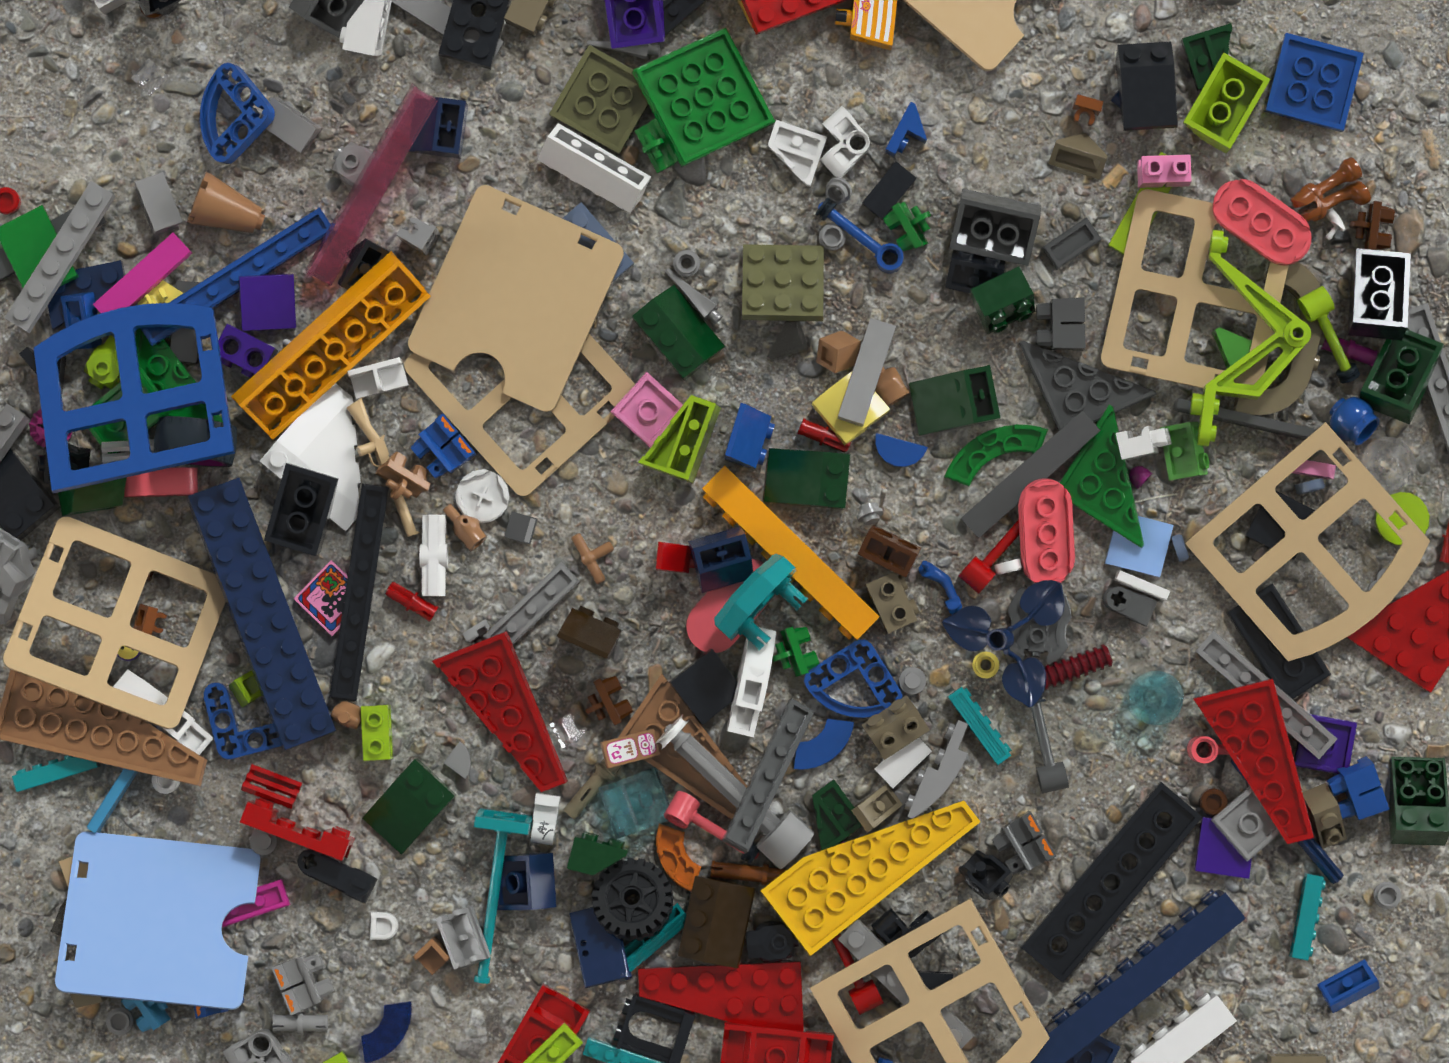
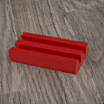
[241,764,302,809]

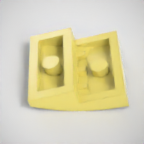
[811,371,890,445]

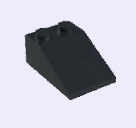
[1115,41,1178,131]
[0,448,60,541]
[264,463,339,556]

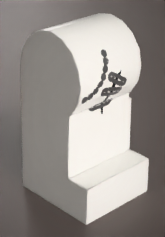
[531,793,561,845]

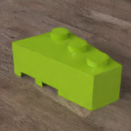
[638,395,721,484]

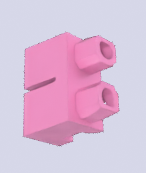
[1137,155,1191,188]

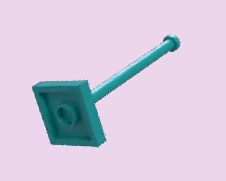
[474,808,533,984]

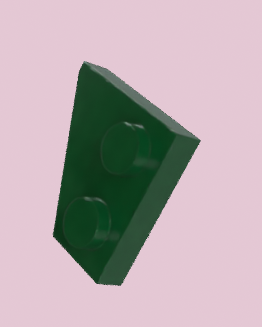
[1181,23,1232,91]
[812,779,862,851]

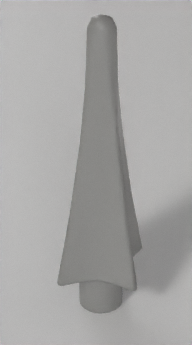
[586,41,660,60]
[665,269,723,324]

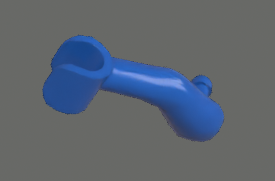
[919,561,963,615]

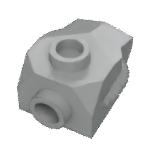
[332,142,386,192]

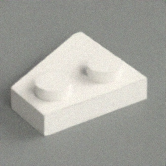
[767,120,827,187]

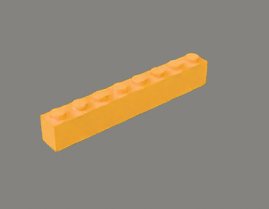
[702,465,880,640]

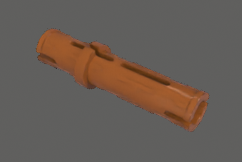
[710,860,787,886]

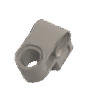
[222,1029,293,1063]

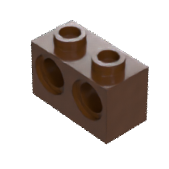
[858,525,921,578]

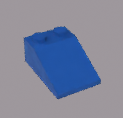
[725,403,775,470]

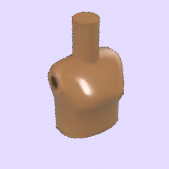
[875,367,910,407]
[443,504,487,552]
[331,701,361,729]

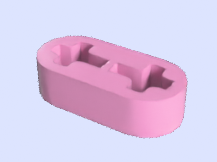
[1292,460,1336,479]

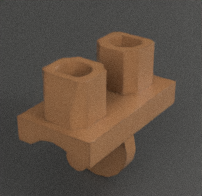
[376,452,431,500]

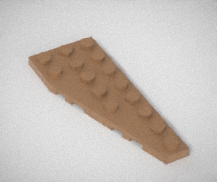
[0,669,207,787]

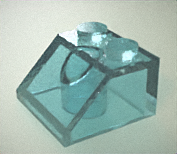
[598,767,669,839]

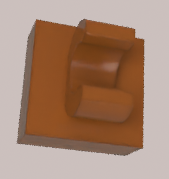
[1072,94,1104,126]
[133,604,167,635]

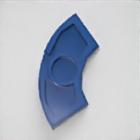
[794,719,854,769]

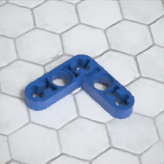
[204,683,281,759]

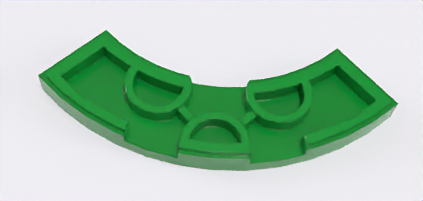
[944,424,1048,487]

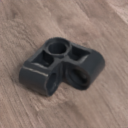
[871,908,943,958]

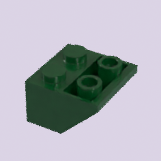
[970,266,1035,334]
[58,477,127,516]
[567,831,629,875]

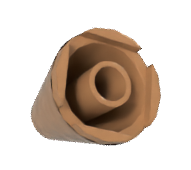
[187,172,265,233]

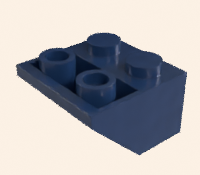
[407,97,468,159]
[688,527,753,593]

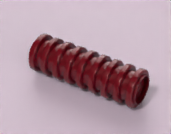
[1045,644,1113,691]

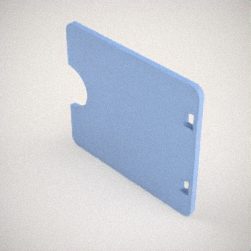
[55,831,260,1010]

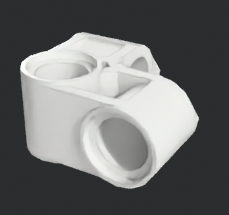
[820,106,870,178]

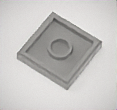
[1211,786,1280,862]

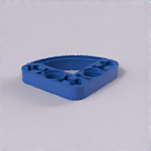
[200,63,275,164]
[804,639,903,718]

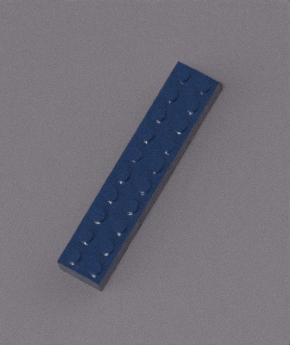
[187,478,336,752]
[1030,889,1246,1063]

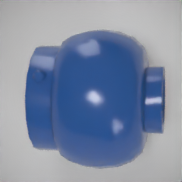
[1329,397,1380,446]

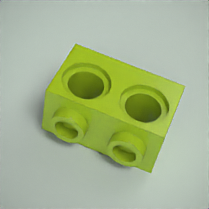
[361,705,393,761]

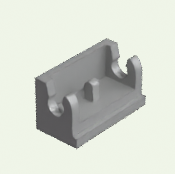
[259,97,322,153]
[134,172,183,237]
[396,218,440,256]
[436,906,491,970]

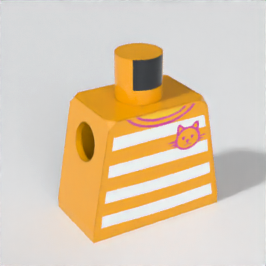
[835,0,897,50]

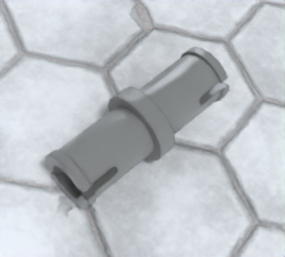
[273,1012,328,1034]

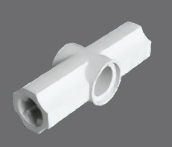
[419,515,448,597]

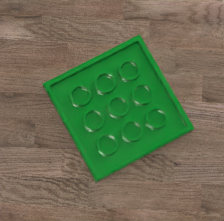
[632,28,775,167]

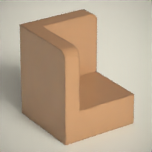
[816,331,861,373]
[413,936,450,975]

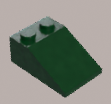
[1360,329,1444,425]
[764,448,851,510]
[362,758,457,855]

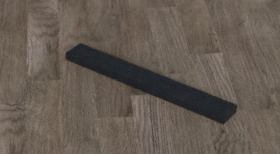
[330,483,389,701]

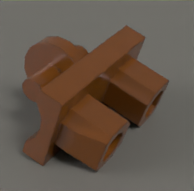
[1349,201,1395,250]
[585,676,633,726]

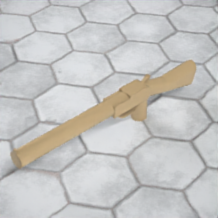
[347,398,420,537]

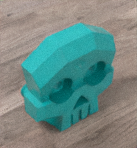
[714,554,808,651]

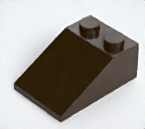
[557,605,623,660]

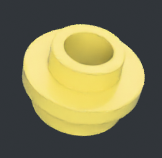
[972,651,999,678]

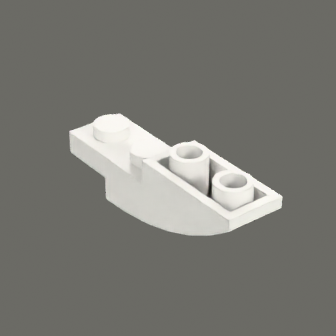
[726,627,776,737]
[113,669,213,755]

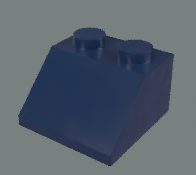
[497,853,556,910]

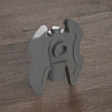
[1008,587,1072,664]

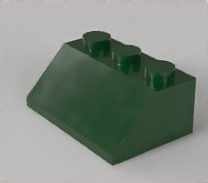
[632,285,726,381]

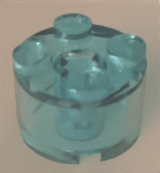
[1126,671,1184,725]

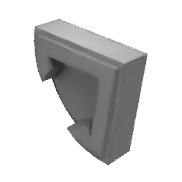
[462,619,491,642]
[444,741,471,779]

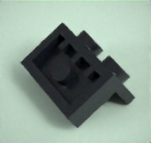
[945,250,1005,294]

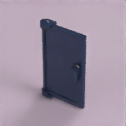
[569,907,632,988]

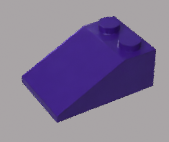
[605,0,665,49]

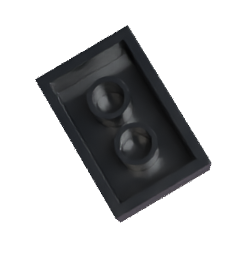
[1348,248,1411,341]

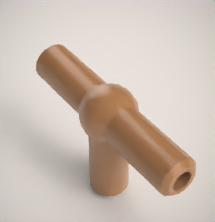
[571,533,614,584]

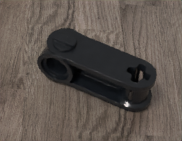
[297,849,378,904]

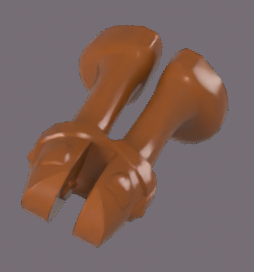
[1290,157,1371,222]

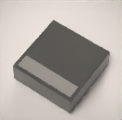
[504,511,538,545]

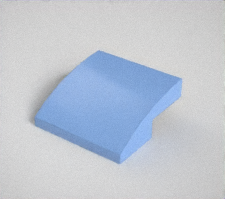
[1105,516,1174,577]

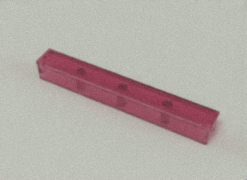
[305,83,437,286]

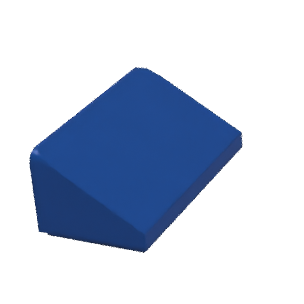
[61,292,102,349]
[1317,959,1380,1013]

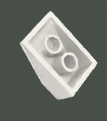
[340,0,392,56]

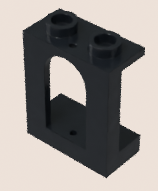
[613,994,695,1063]

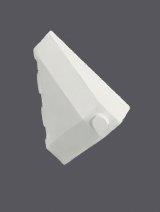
[260,383,361,531]

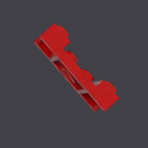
[240,798,355,861]
[498,983,590,1063]
[720,1022,834,1063]

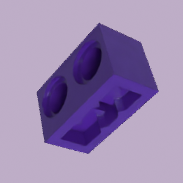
[218,324,278,378]

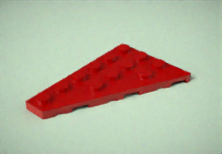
[1346,569,1449,693]

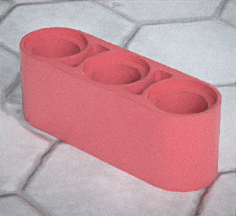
[124,467,198,497]

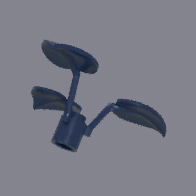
[942,580,1065,708]

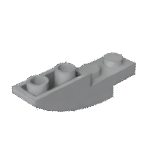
[904,720,968,819]

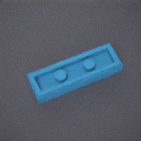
[87,769,138,833]

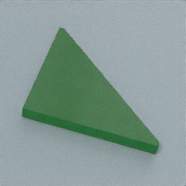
[135,328,223,422]
[1060,405,1144,548]

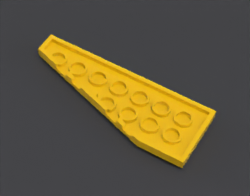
[760,800,980,956]

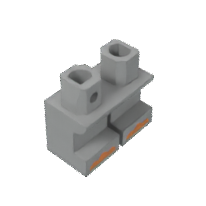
[271,954,335,1016]

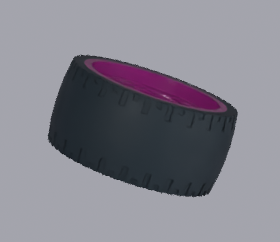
[154,416,237,467]

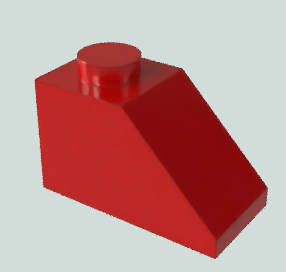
[656,542,695,574]

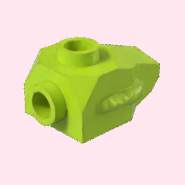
[84,335,120,390]

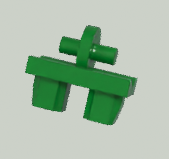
[635,118,678,173]
[883,202,932,252]
[772,627,819,677]

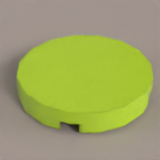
[1374,492,1430,546]

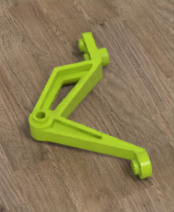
[1190,230,1311,447]

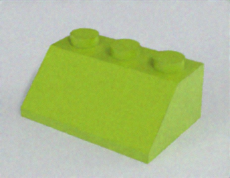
[1183,53,1270,154]

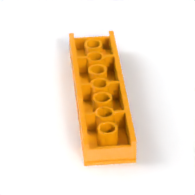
[231,251,431,440]

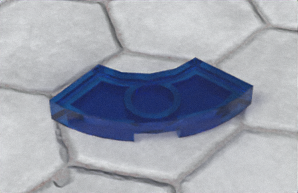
[361,1001,412,1063]

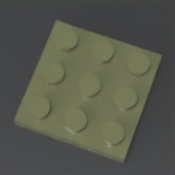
[549,45,649,155]
[742,244,824,321]

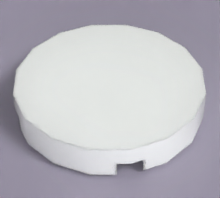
[455,469,510,523]

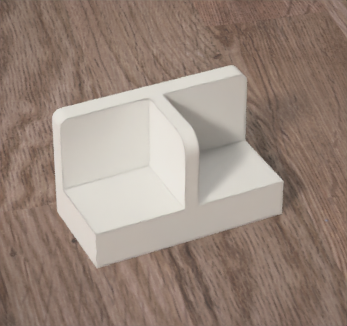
[347,357,409,400]

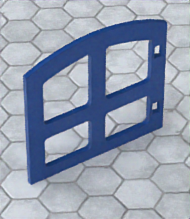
[34,303,235,493]

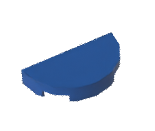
[875,433,928,467]

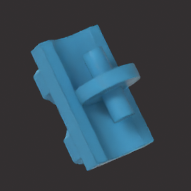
[121,999,171,1032]

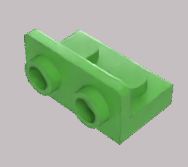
[1160,422,1209,481]

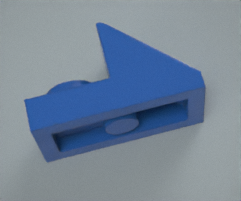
[885,102,927,158]

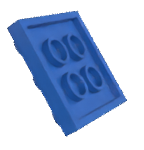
[1264,33,1364,132]

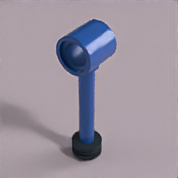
[815,198,904,274]

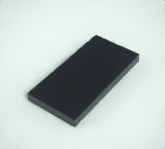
[1226,583,1332,699]

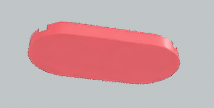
[1213,179,1311,265]
[1018,478,1075,583]
[686,559,770,653]

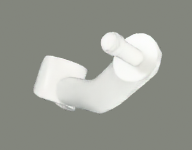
[1313,180,1345,240]

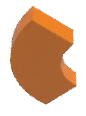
[656,823,702,892]

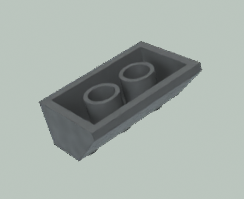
[289,0,364,39]
[949,188,1041,266]

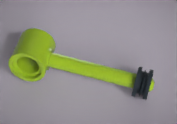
[1297,286,1360,384]

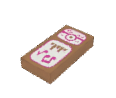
[600,729,660,769]

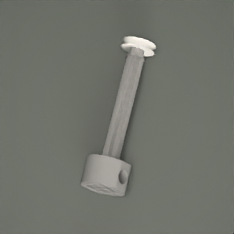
[655,715,814,869]

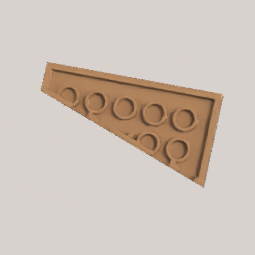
[618,674,747,820]

